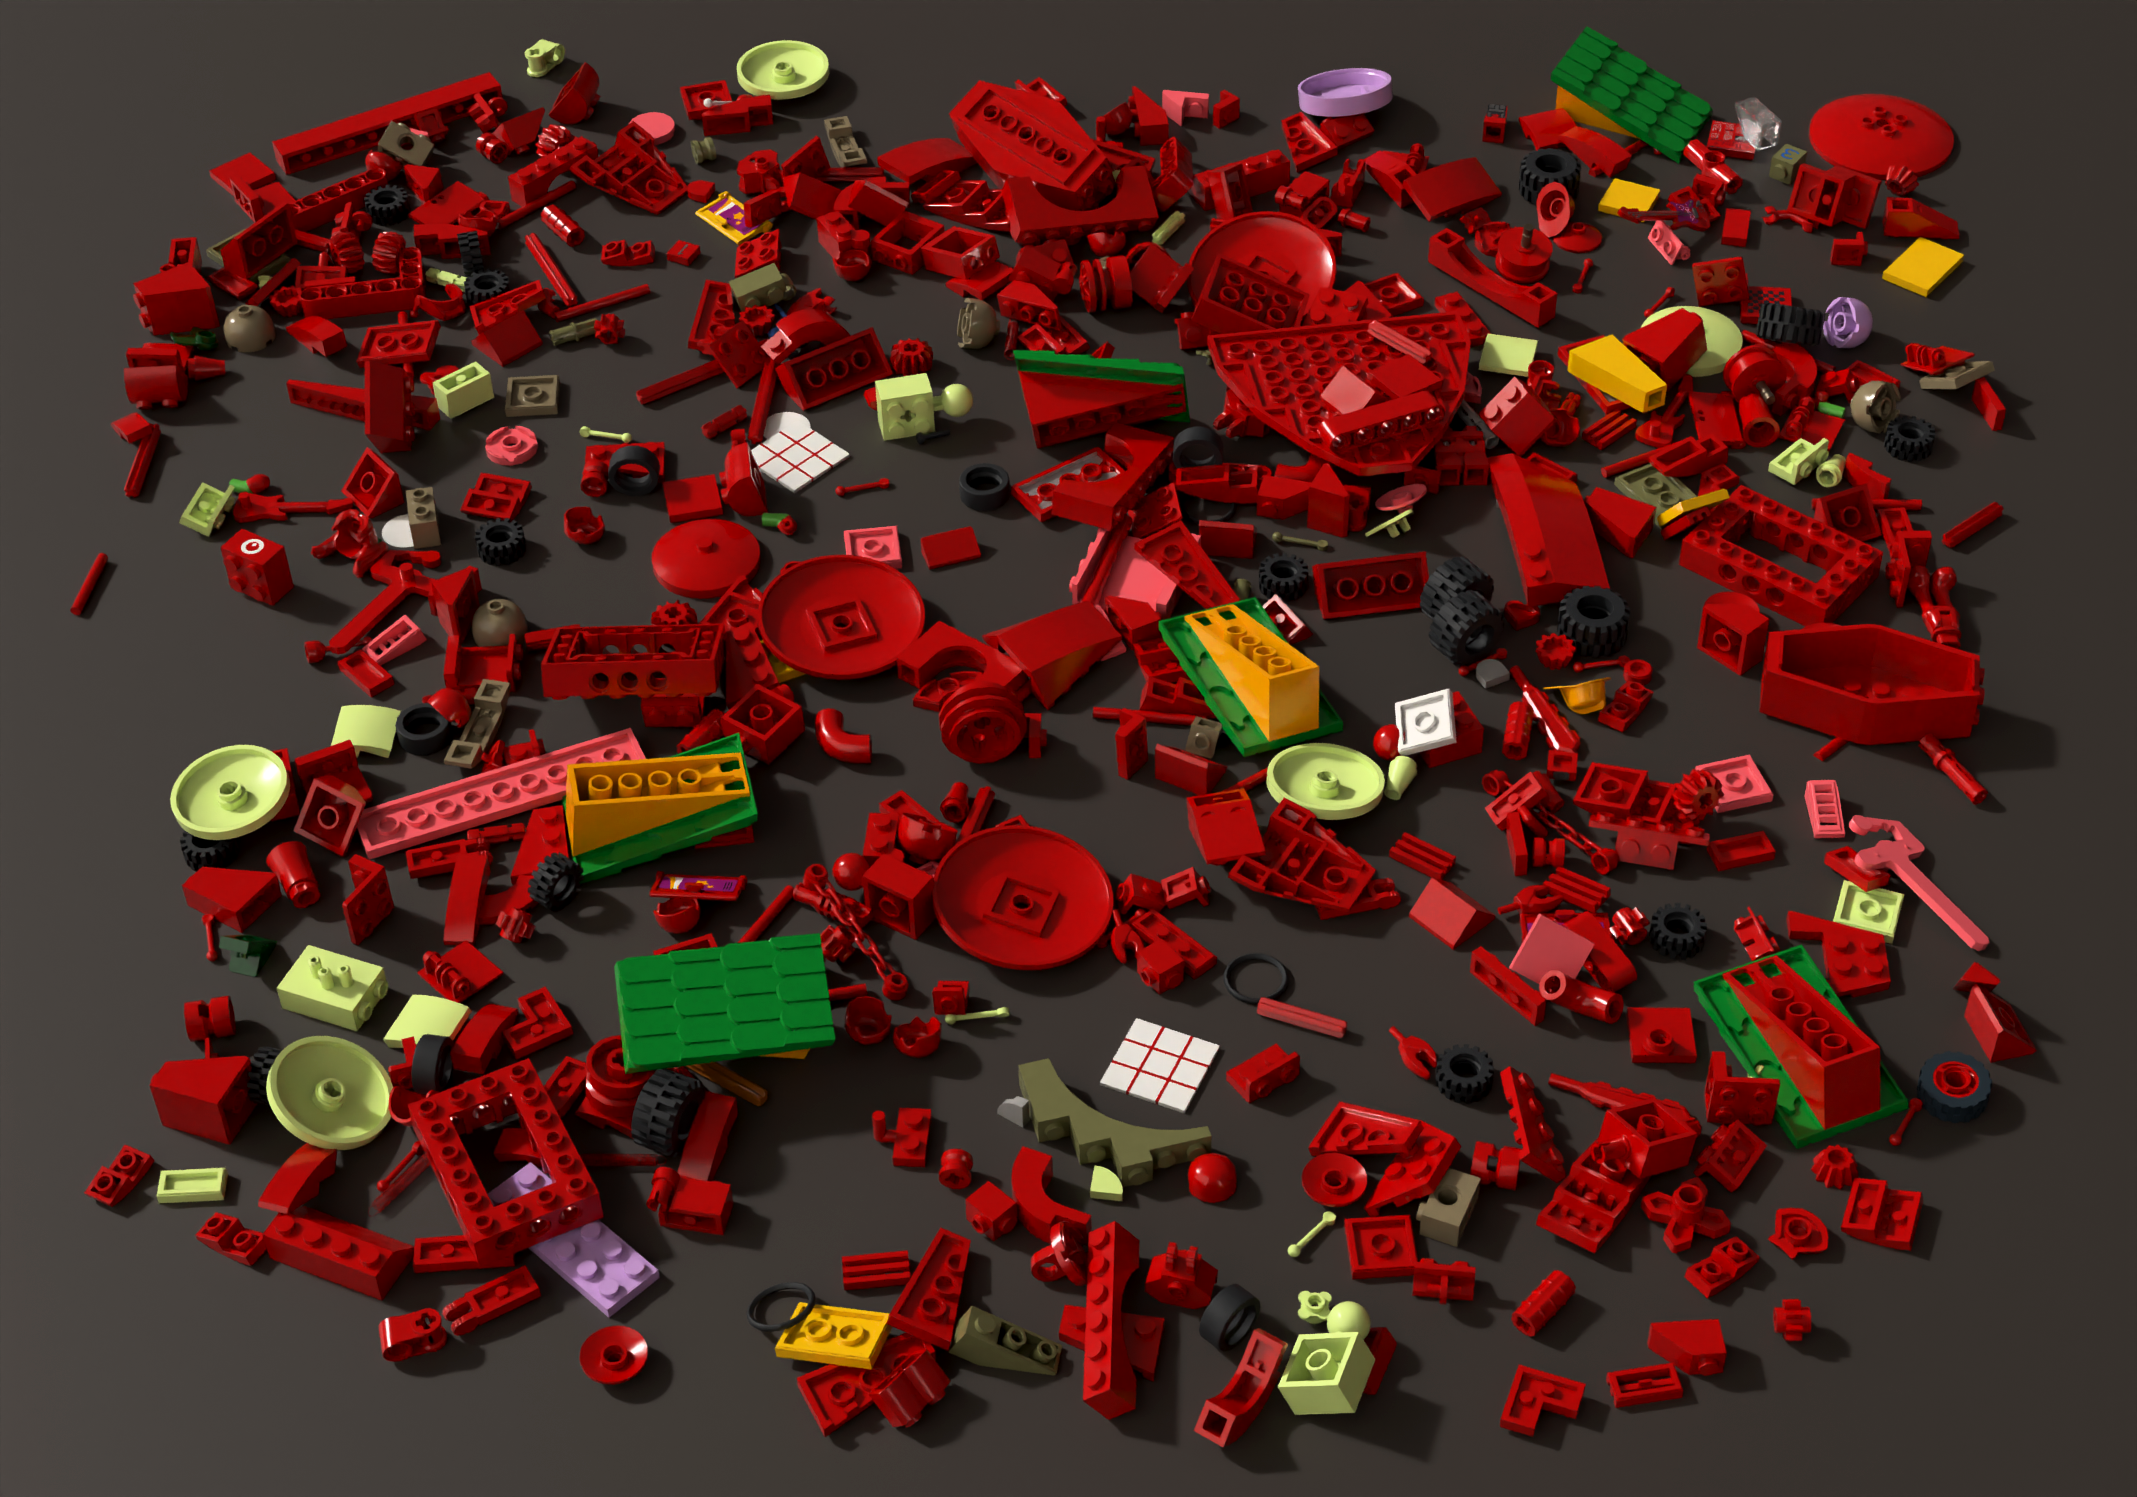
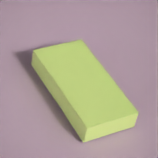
[156,1167,228,1204]

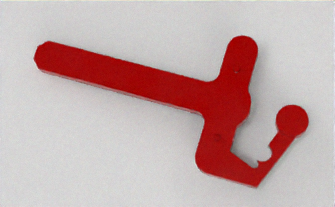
[329,550,441,655]

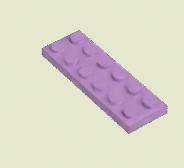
[488,1162,660,1318]

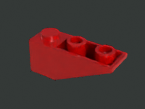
[1128,86,1169,146]
[1365,151,1416,209]
[1882,197,1959,239]
[997,280,1062,331]

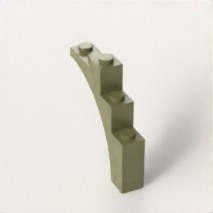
[1018,1058,1212,1187]

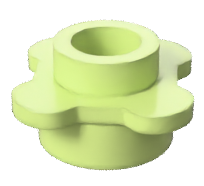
[1298,1291,1332,1324]

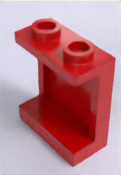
[443,634,523,692]

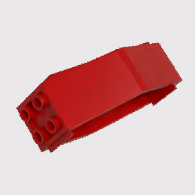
[949,80,1117,211]
[1759,624,1985,745]

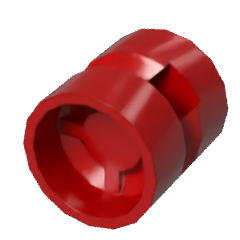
[184,995,236,1042]
[1470,1141,1522,1191]

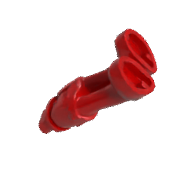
[1907,566,1961,649]

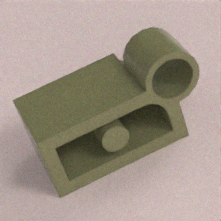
[729,263,796,312]

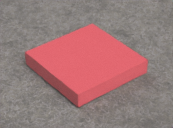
[844,526,902,569]
[1695,755,1774,813]
[1509,913,1595,984]

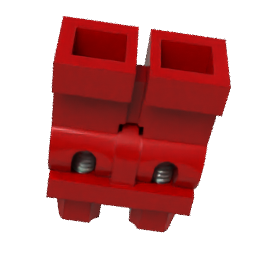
[1434,426,1489,486]

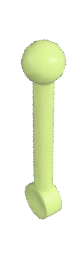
[579,426,632,443]
[945,1007,1010,1025]
[1288,1211,1336,1257]

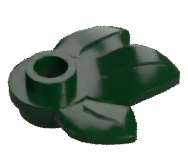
[170,327,218,351]

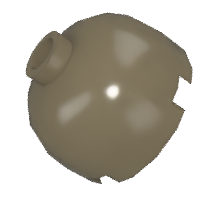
[957,298,1000,349]
[223,305,276,353]
[1850,381,1901,434]
[472,599,528,647]

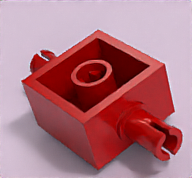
[1591,1097,1701,1179]

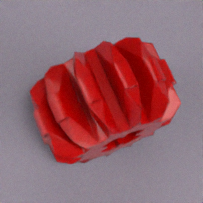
[535,124,575,158]
[329,232,365,274]
[371,232,406,274]
[890,338,934,376]
[651,600,698,645]
[1671,769,1725,820]

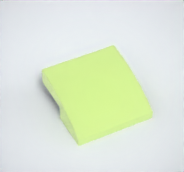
[1479,334,1538,377]
[331,705,401,758]
[383,995,472,1048]

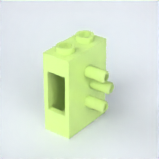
[277,945,388,1031]

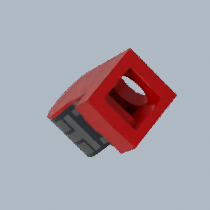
[1482,104,1508,143]

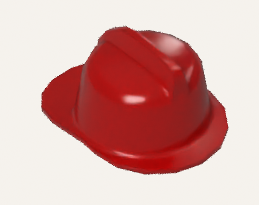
[1536,182,1575,237]

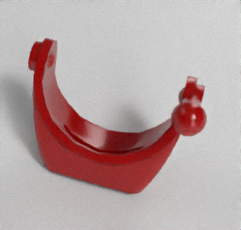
[410,284,466,321]

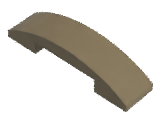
[824,116,867,168]
[444,679,511,769]

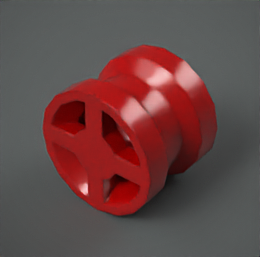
[939,1149,973,1189]

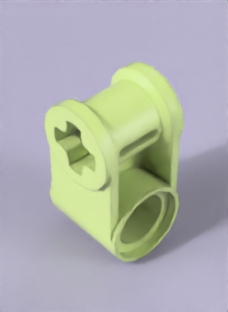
[525,39,565,77]

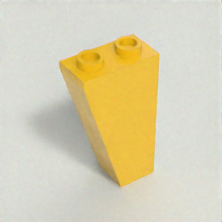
[1567,334,1667,413]

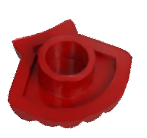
[1768,1208,1828,1260]

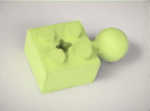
[875,373,973,441]
[1278,1301,1375,1415]

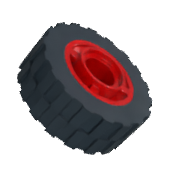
[1917,1051,1992,1123]

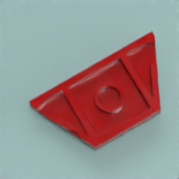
[699,575,762,635]
[1364,1120,1461,1217]

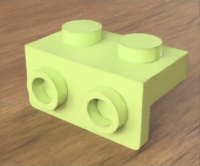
[1768,438,1829,485]
[179,482,236,537]

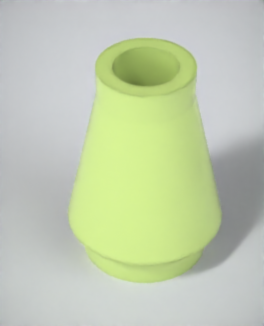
[1816,454,1846,487]
[1384,756,1417,800]

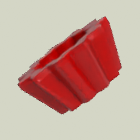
[1885,163,1919,196]
[269,285,302,317]
[739,305,775,337]
[1536,633,1576,670]
[1811,1145,1859,1190]

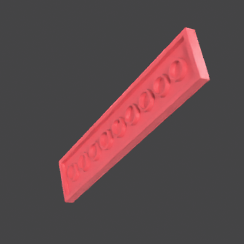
[356,728,646,860]

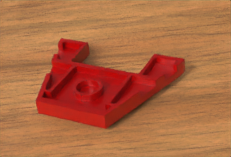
[1786,911,1891,998]

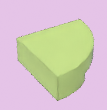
[1090,1165,1123,1201]

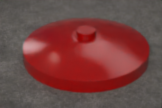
[652,519,761,599]

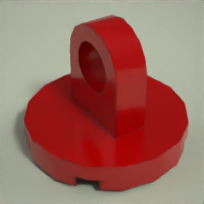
[1031,1221,1088,1286]

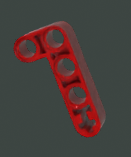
[1150,137,1194,212]

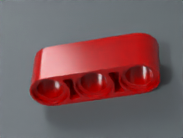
[1561,911,1637,993]

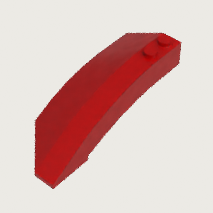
[1488,453,1610,608]

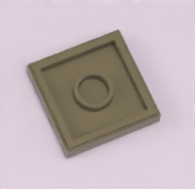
[1919,361,1995,389]
[505,375,560,417]

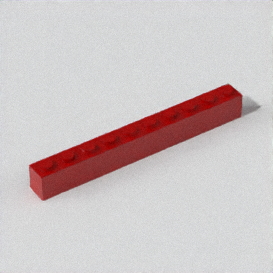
[272,72,503,175]

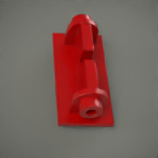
[1734,906,1781,961]

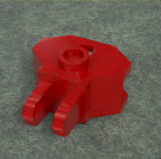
[737,149,785,194]
[1213,389,1270,439]
[1145,1242,1218,1309]

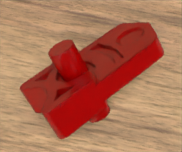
[1459,207,1491,235]
[480,740,506,773]

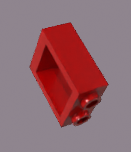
[871,210,945,275]
[920,226,1000,280]

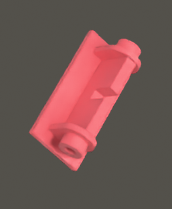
[1648,220,1690,265]

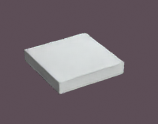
[1395,689,1457,756]

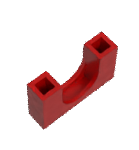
[897,621,1028,693]

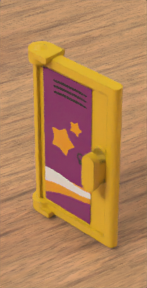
[695,191,773,245]

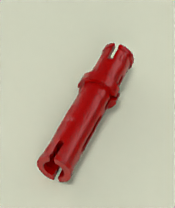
[1918,733,1988,805]

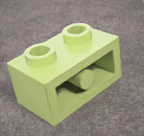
[432,362,494,419]

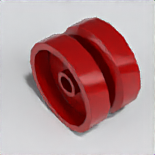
[586,1035,657,1117]

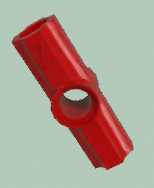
[1684,139,1743,195]

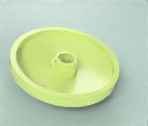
[737,40,829,100]
[1641,306,1743,377]
[1266,743,1385,820]
[170,745,290,840]
[266,1036,393,1150]

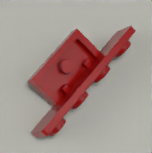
[1588,812,1710,870]

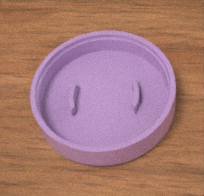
[1298,68,1393,117]

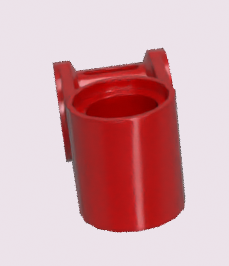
[1344,485,1371,532]
[378,1308,448,1362]

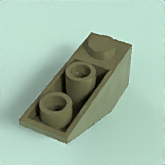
[949,1306,1062,1375]

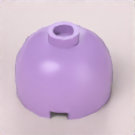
[1823,297,1873,348]

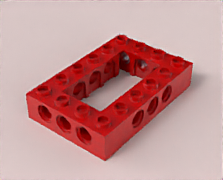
[1679,485,1883,627]
[541,623,726,700]
[408,1058,604,1267]

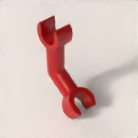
[1762,206,1819,233]

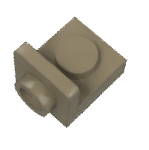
[1185,716,1222,758]

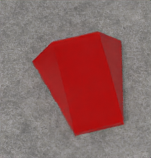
[982,601,1122,710]

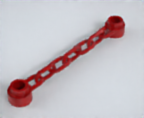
[1482,770,1619,875]
[803,864,909,1001]

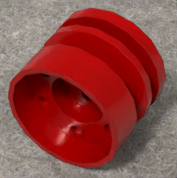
[1079,255,1132,313]

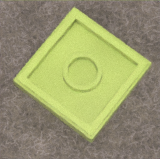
[1833,880,1904,944]

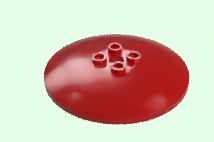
[1809,94,1954,180]
[1187,211,1337,325]
[758,555,925,680]
[932,825,1113,970]

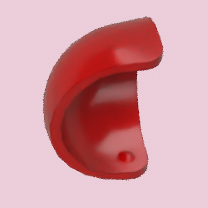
[389,1086,439,1127]

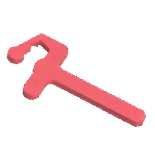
[1849,815,1989,951]

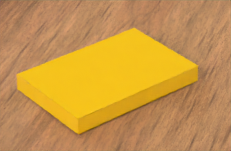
[1882,237,1964,297]
[775,1302,892,1370]

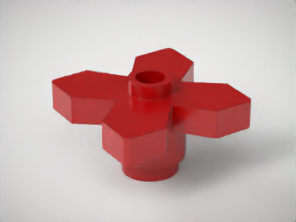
[1641,1177,1731,1253]

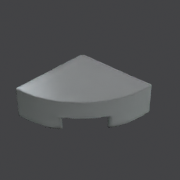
[997,1096,1030,1128]

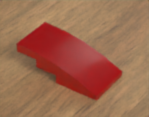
[877,138,977,184]
[1402,157,1502,222]
[923,180,1010,231]
[1573,762,1701,845]
[1536,1138,1651,1254]

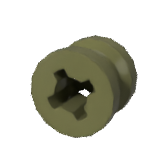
[691,137,716,164]

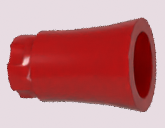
[1739,393,1780,447]
[266,841,320,908]

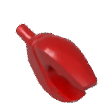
[1497,885,1564,915]
[1111,909,1145,964]
[1389,1026,1437,1080]

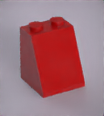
[133,262,220,336]
[1622,308,1707,392]
[149,1056,257,1145]

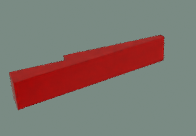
[286,379,440,430]

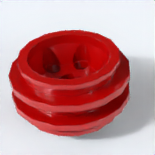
[939,681,1027,764]

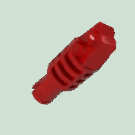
[793,882,872,927]

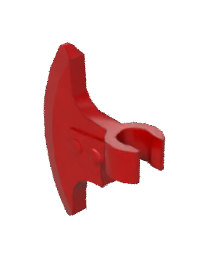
[787,288,837,315]

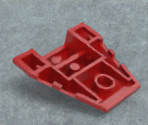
[570,121,688,215]
[1228,798,1376,913]

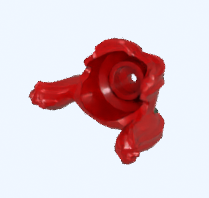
[311,509,388,579]

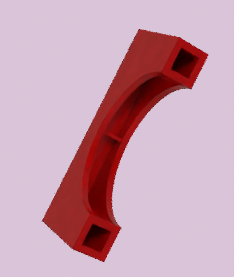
[1001,165,1159,244]
[1052,422,1174,531]

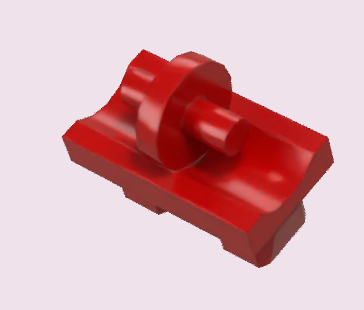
[467,92,508,134]
[331,201,372,240]
[1412,1258,1476,1305]

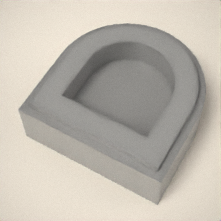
[1476,659,1510,689]

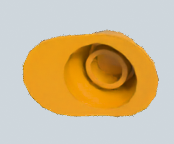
[1544,677,1611,714]

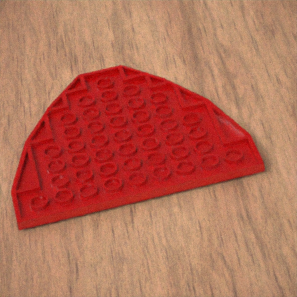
[1207,311,1471,476]

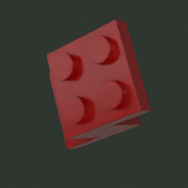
[1787,163,1882,229]

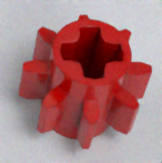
[594,314,625,345]
[496,907,536,944]
[1609,907,1650,945]
[820,925,855,962]
[1773,1299,1811,1341]

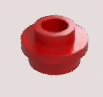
[1642,1027,1675,1057]

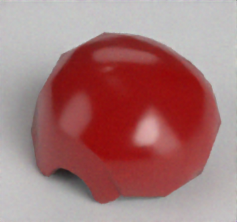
[1103,102,1133,135]
[365,150,403,181]
[1087,231,1127,257]
[832,249,872,282]
[1540,408,1580,447]
[564,507,605,545]
[427,688,472,728]
[653,898,701,934]
[844,996,892,1045]
[893,1016,942,1058]
[1188,1153,1237,1203]

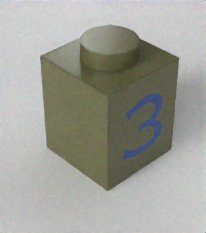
[1769,144,1807,185]

